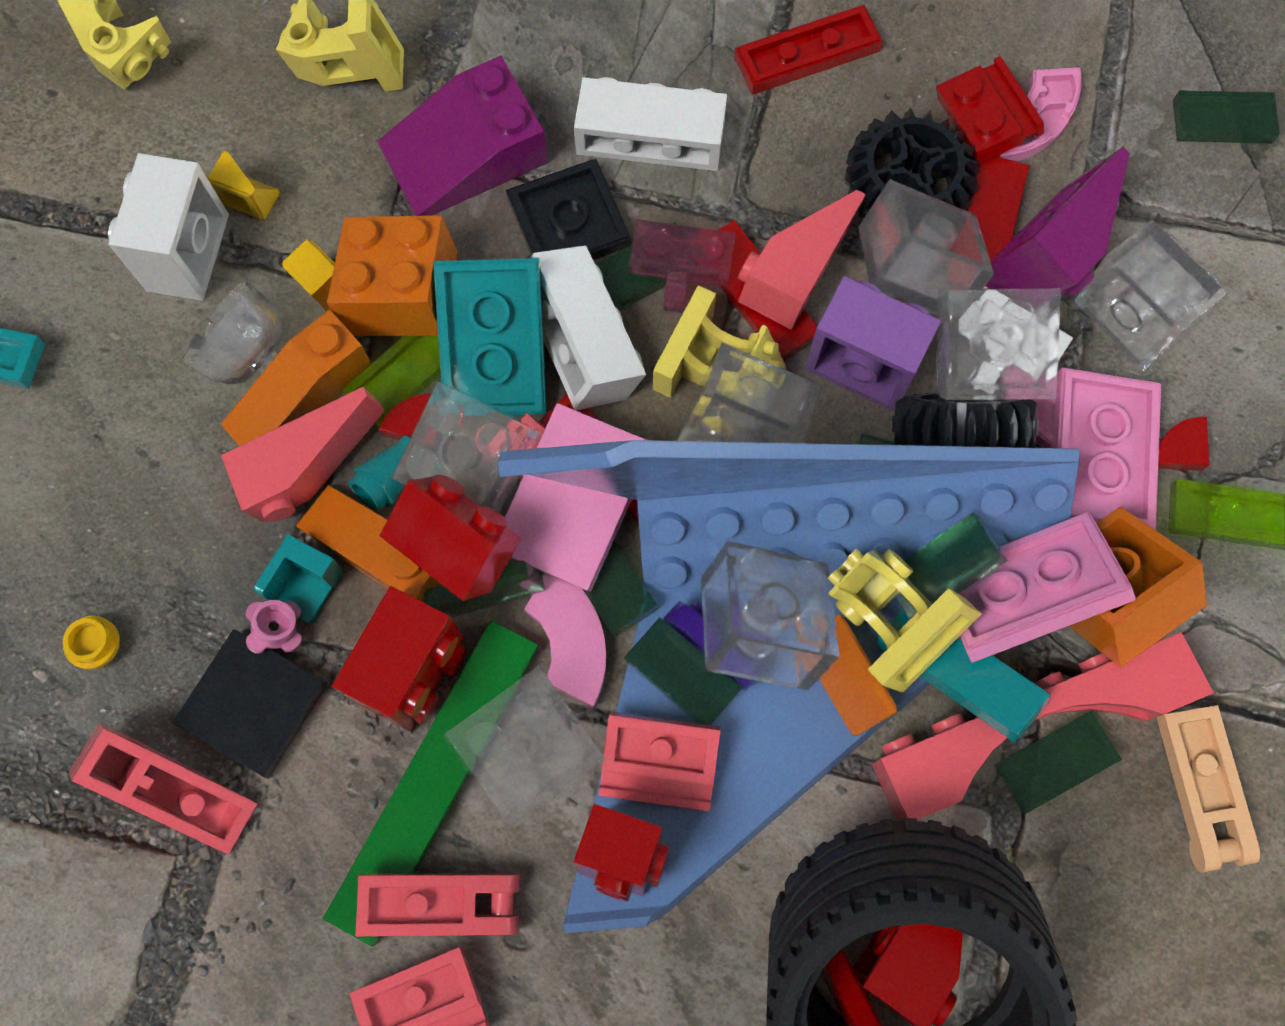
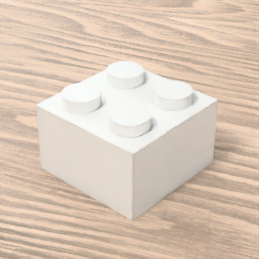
[108,153,229,301]

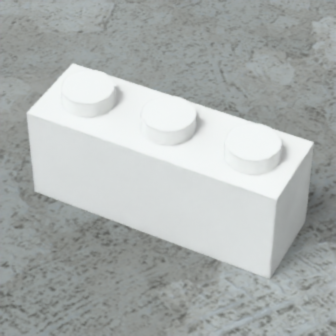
[574,77,727,171]
[531,246,646,411]

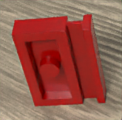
[936,56,1044,164]

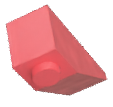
[738,190,866,330]
[221,387,384,522]
[69,722,257,855]

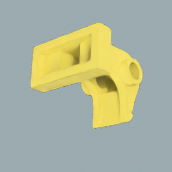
[57,0,171,90]
[276,0,404,92]
[653,286,786,410]
[827,548,982,693]

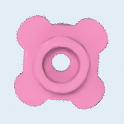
[246,600,301,654]

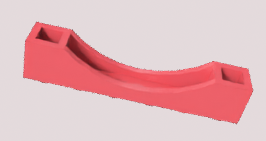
[872,632,1214,821]

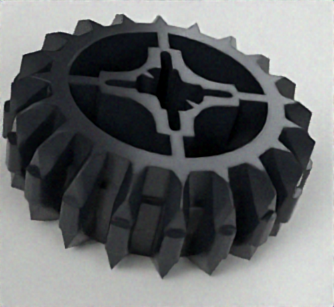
[844,108,979,240]
[892,392,1040,448]

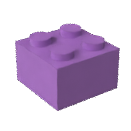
[804,276,942,412]

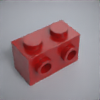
[379,475,522,601]
[573,804,670,902]

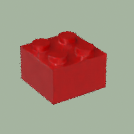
[331,585,466,733]

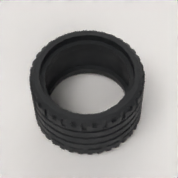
[766,818,1077,1026]

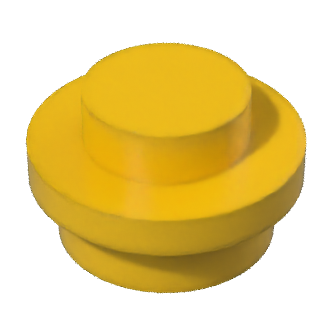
[63,616,120,670]

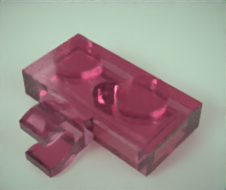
[629,219,736,313]

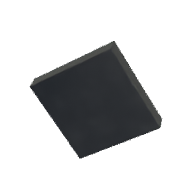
[506,158,632,261]
[172,629,328,779]

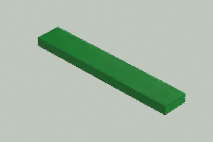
[322,620,539,947]

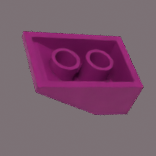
[377,55,548,216]
[977,147,1130,313]

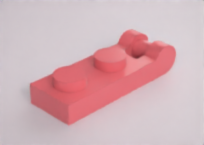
[355,872,520,937]

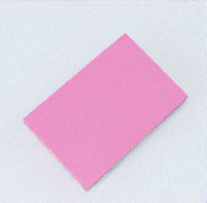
[1051,367,1161,530]
[505,403,645,593]
[934,511,1136,663]

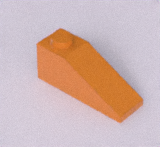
[221,309,374,446]
[296,485,443,605]

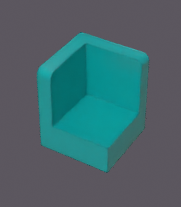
[253,534,345,624]

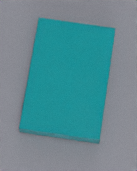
[433,257,547,417]

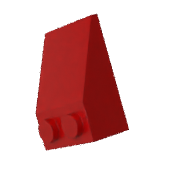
[853,924,963,1026]

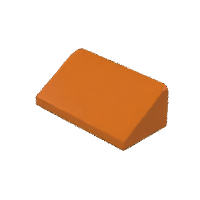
[801,614,898,736]

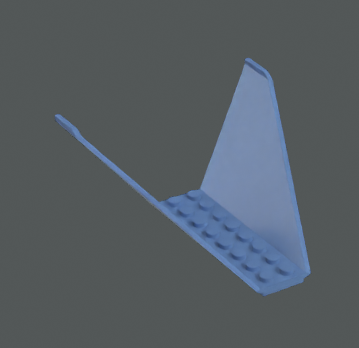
[497,440,1080,934]

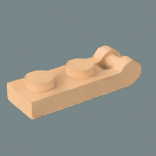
[1156,705,1260,873]

